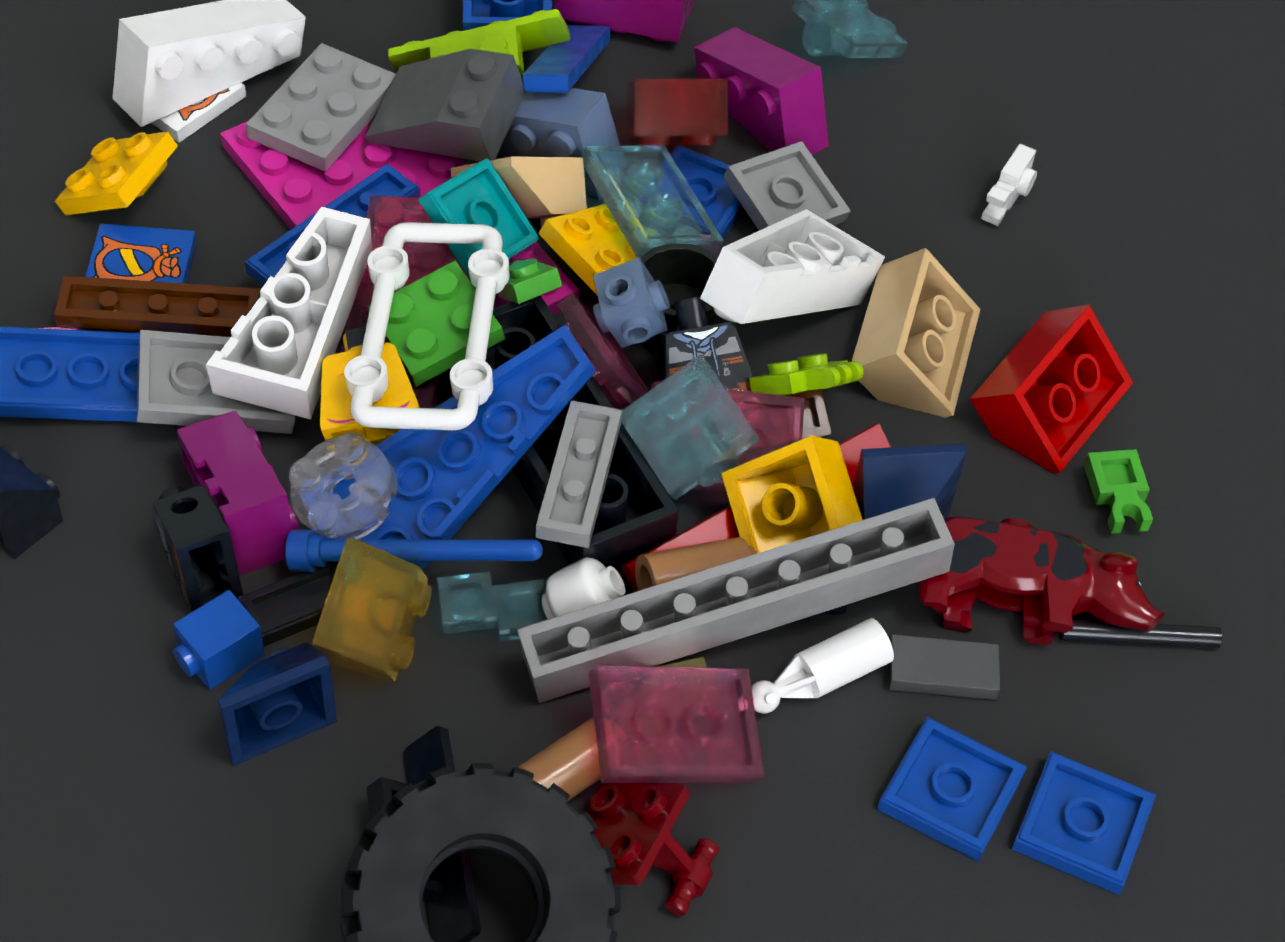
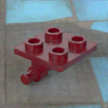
[587,782,719,916]

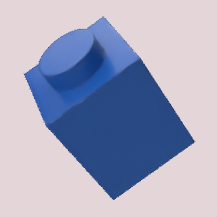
[173,590,265,690]

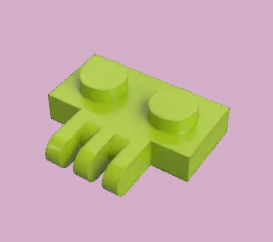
[749,353,864,398]

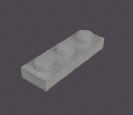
[536,400,622,548]

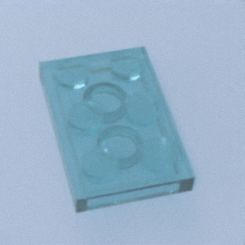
[581,145,724,258]

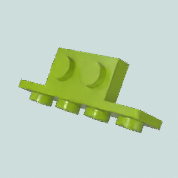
[388,9,570,75]

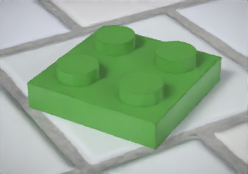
[367,260,505,387]

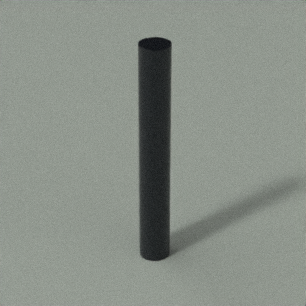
[1059,620,1222,648]

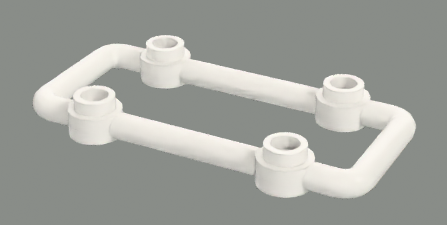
[344,222,510,431]

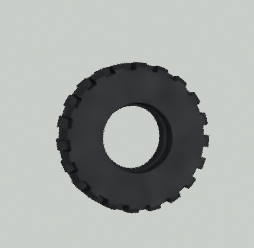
[340,763,621,942]

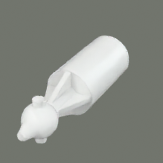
[738,618,894,713]

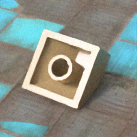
[451,156,587,227]

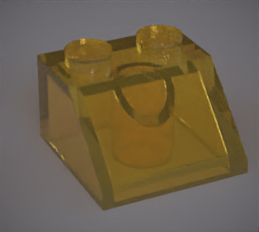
[312,537,432,682]

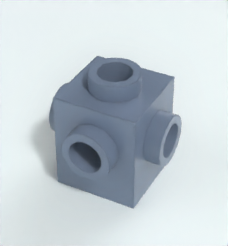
[593,257,670,348]

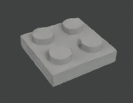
[723,141,851,231]

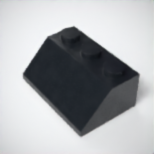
[0,444,63,559]

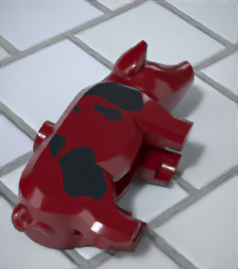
[919,516,1165,645]

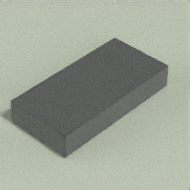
[889,634,1000,700]

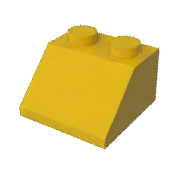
[721,436,862,553]

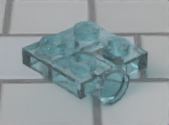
[791,0,908,58]
[621,354,761,500]

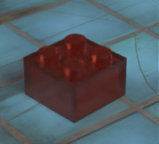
[627,79,728,146]

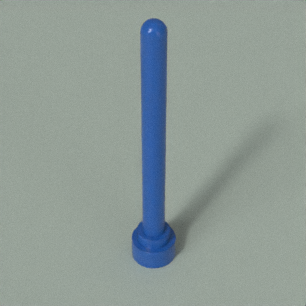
[286,529,543,572]

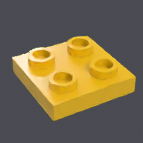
[55,131,178,216]
[538,203,654,296]

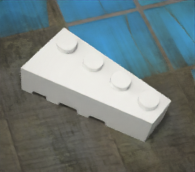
[112,0,306,127]
[206,207,372,420]
[700,209,885,324]

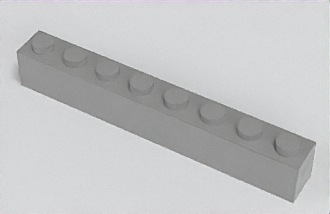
[517,498,955,703]

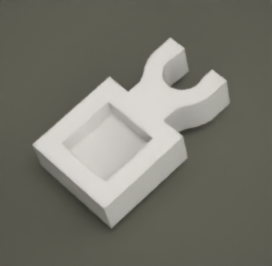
[981,144,1037,226]

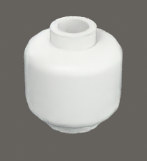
[542,557,625,619]

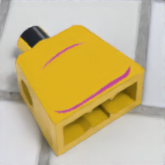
[320,328,420,455]

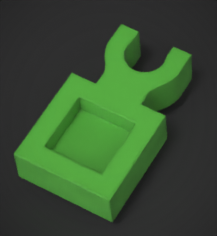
[498,259,562,304]
[1084,449,1153,534]

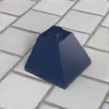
[853,444,967,520]
[217,642,337,766]

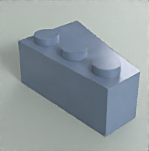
[497,81,626,200]

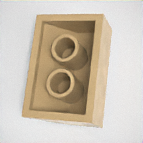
[851,248,980,418]

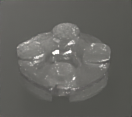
[289,433,398,540]

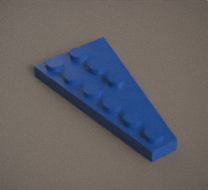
[301,324,596,624]

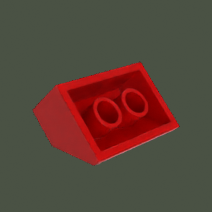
[970,305,1133,474]

